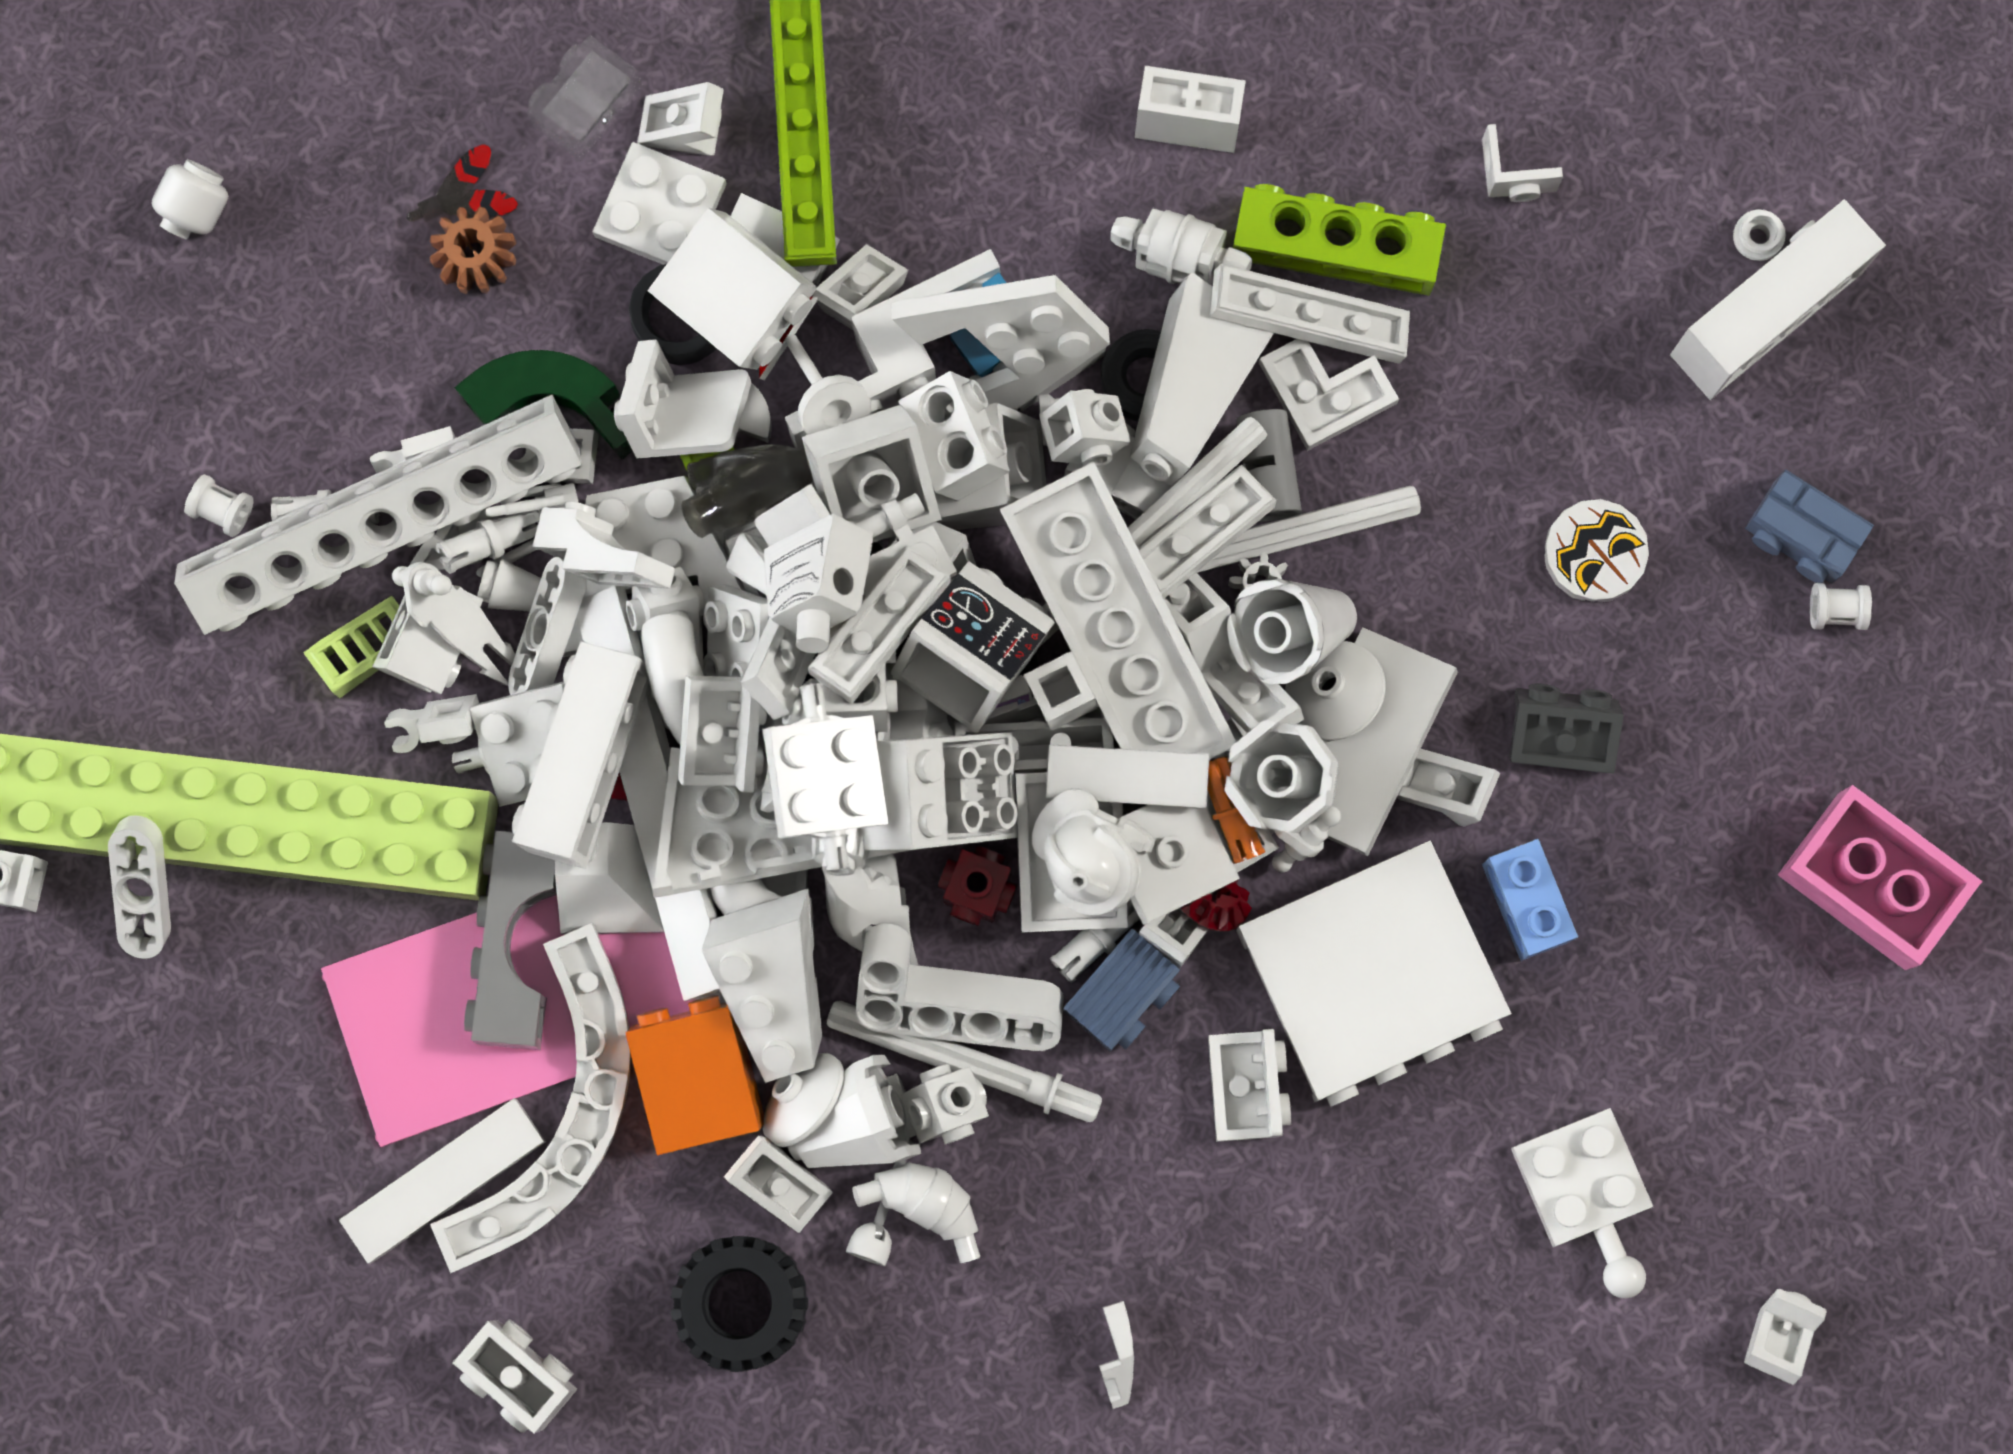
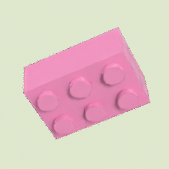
[1778,785,1982,970]

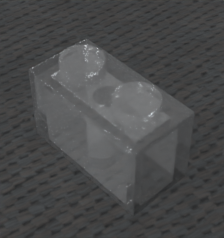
[527,34,643,163]

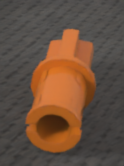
[1208,756,1266,864]

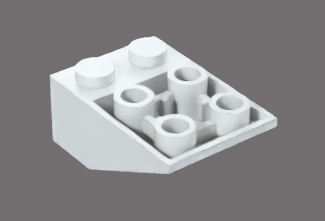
[863,732,1018,850]

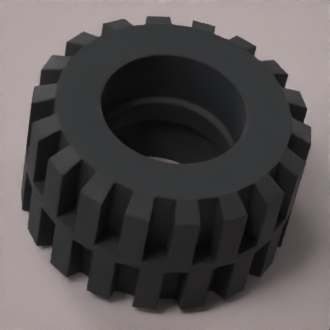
[671,1236,809,1372]

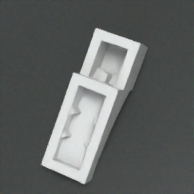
[532,501,675,589]

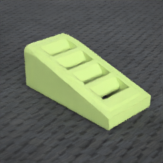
[303,596,400,698]

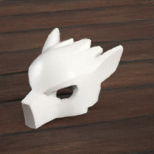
[821,854,918,965]

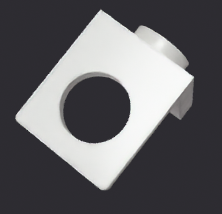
[1482,124,1563,202]

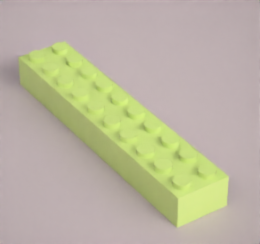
[0,734,498,901]

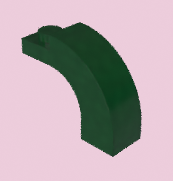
[454,350,633,460]

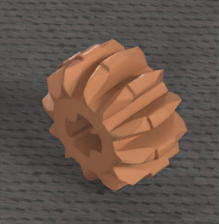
[430,206,516,294]

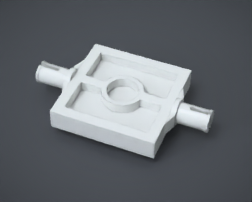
[452,681,565,807]
[763,683,888,871]

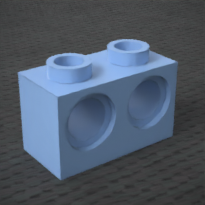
[1482,839,1578,961]

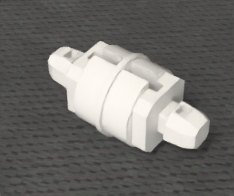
[1111,209,1252,285]

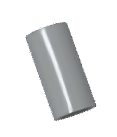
[1236,409,1302,522]

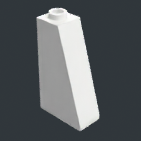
[1130,272,1274,487]

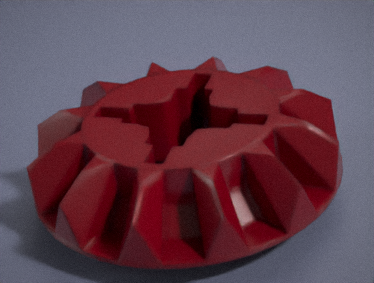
[1180,880,1252,931]

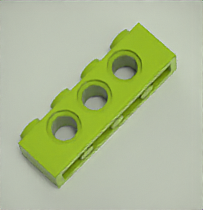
[1233,184,1446,296]

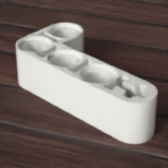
[855,923,1064,1051]

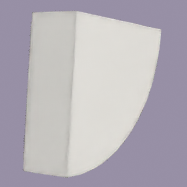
[738,383,772,443]

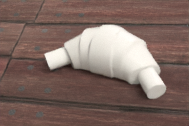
[852,1162,980,1263]

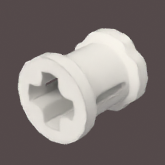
[184,474,254,537]
[1810,583,1872,630]

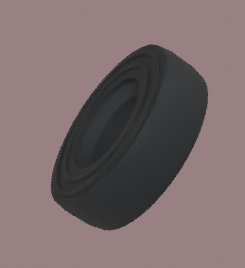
[1101,329,1161,421]

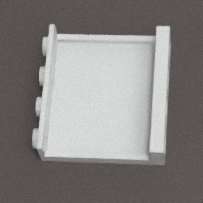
[1236,841,1511,1107]

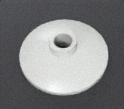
[1285,641,1386,740]
[763,1053,844,1147]

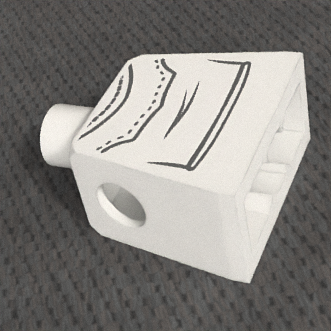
[764,513,873,653]

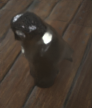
[681,444,817,538]

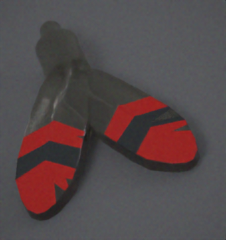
[407,144,518,222]

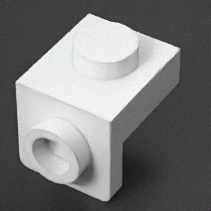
[1744,1289,1827,1385]

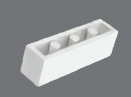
[512,641,650,869]

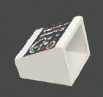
[890,561,1055,734]

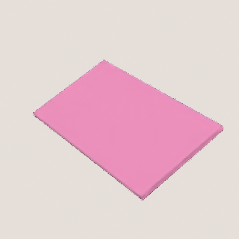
[321,895,697,1147]

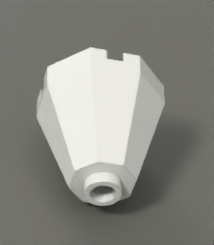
[1224,720,1338,833]
[787,1055,921,1168]

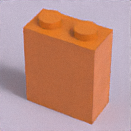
[625,995,764,1155]

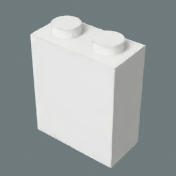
[648,208,818,370]

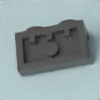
[1509,683,1624,774]

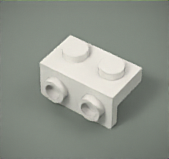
[678,676,767,792]
[1208,1029,1291,1142]

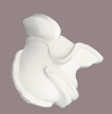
[1031,789,1156,915]

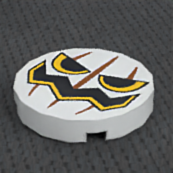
[1544,499,1649,602]

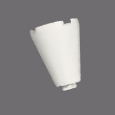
[1227,579,1357,685]

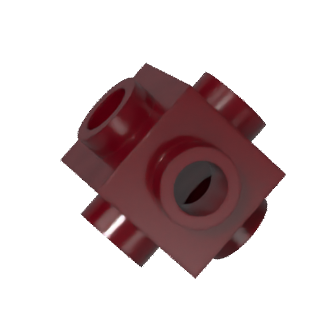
[938,846,1017,926]

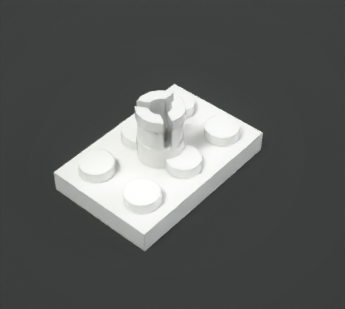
[1015,772,1128,932]

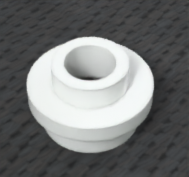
[1733,210,1785,261]

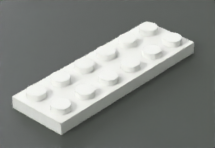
[999,462,1236,759]

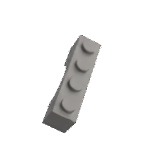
[464,831,557,1050]

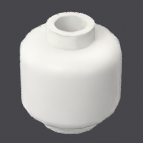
[151,159,229,239]

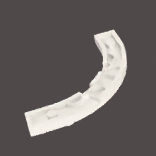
[430,923,631,1273]

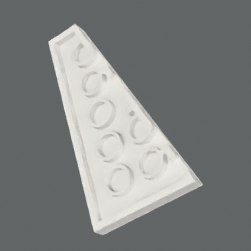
[653,747,915,898]

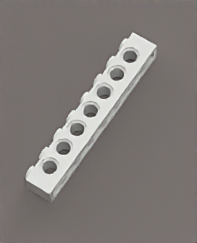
[174,395,582,635]

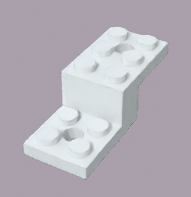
[785,249,1000,459]

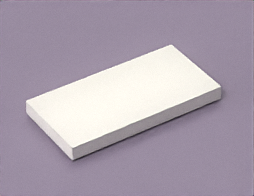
[1316,627,1458,857]

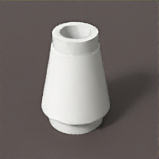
[477,559,541,612]

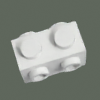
[453,1319,577,1433]

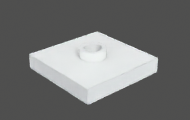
[1118,804,1240,925]

